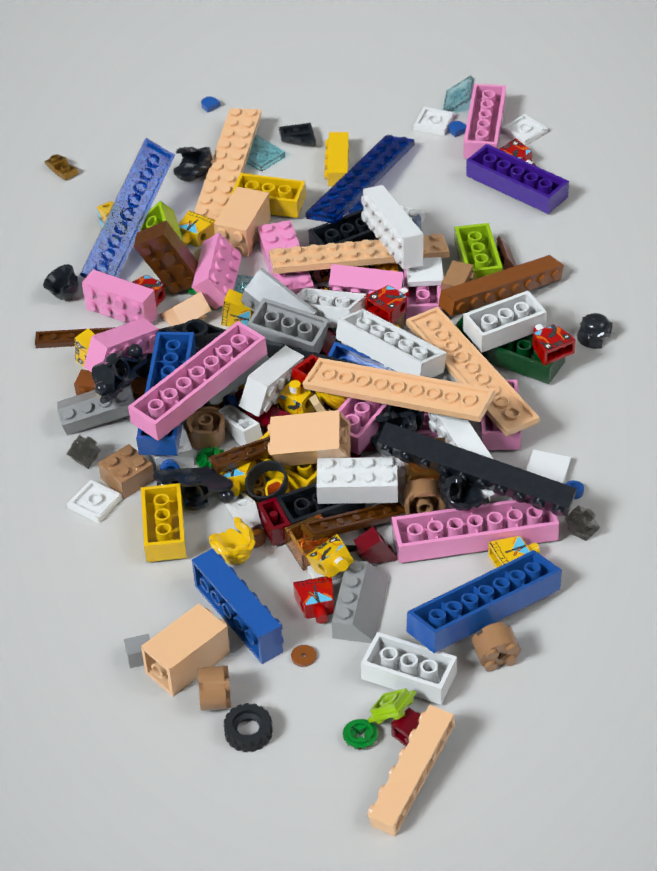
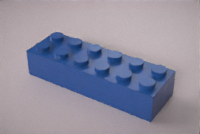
[192,548,284,664]

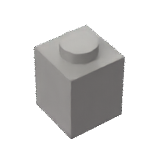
[124,634,150,668]

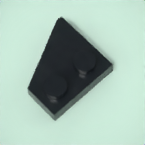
[279,123,316,147]

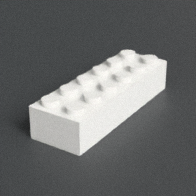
[361,185,424,269]
[336,309,447,378]
[428,412,510,504]

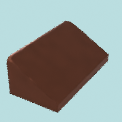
[497,237,516,270]

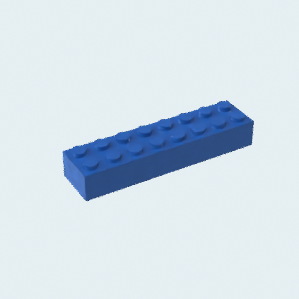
[136,332,196,456]
[406,550,562,653]

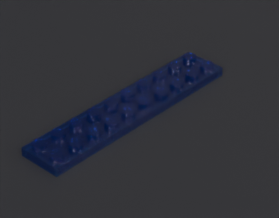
[305,135,415,223]
[79,138,175,278]

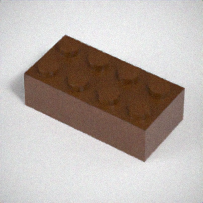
[134,220,198,295]

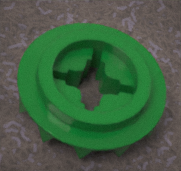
[195,446,224,469]
[343,719,378,750]

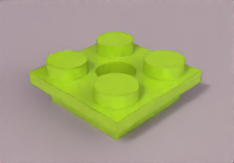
[368,688,417,724]

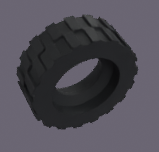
[224,703,273,753]

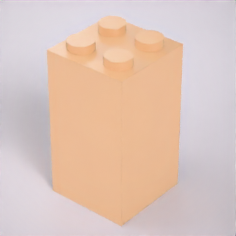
[214,187,271,257]
[268,410,350,466]
[141,603,230,696]

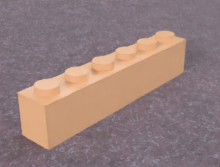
[368,705,455,836]

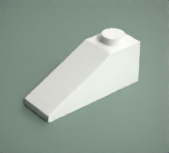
[219,404,263,446]
[225,492,261,529]

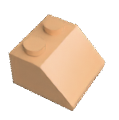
[159,292,211,326]

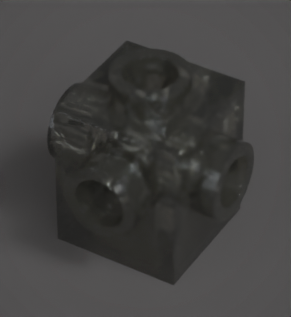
[66,435,101,469]
[564,505,600,541]

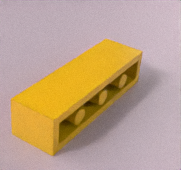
[324,132,349,186]

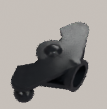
[158,319,226,354]
[92,344,149,404]
[153,466,234,510]

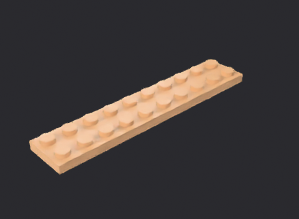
[194,108,262,220]
[269,233,450,274]
[406,307,539,437]
[302,358,495,422]

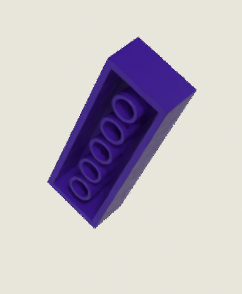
[466,144,569,214]

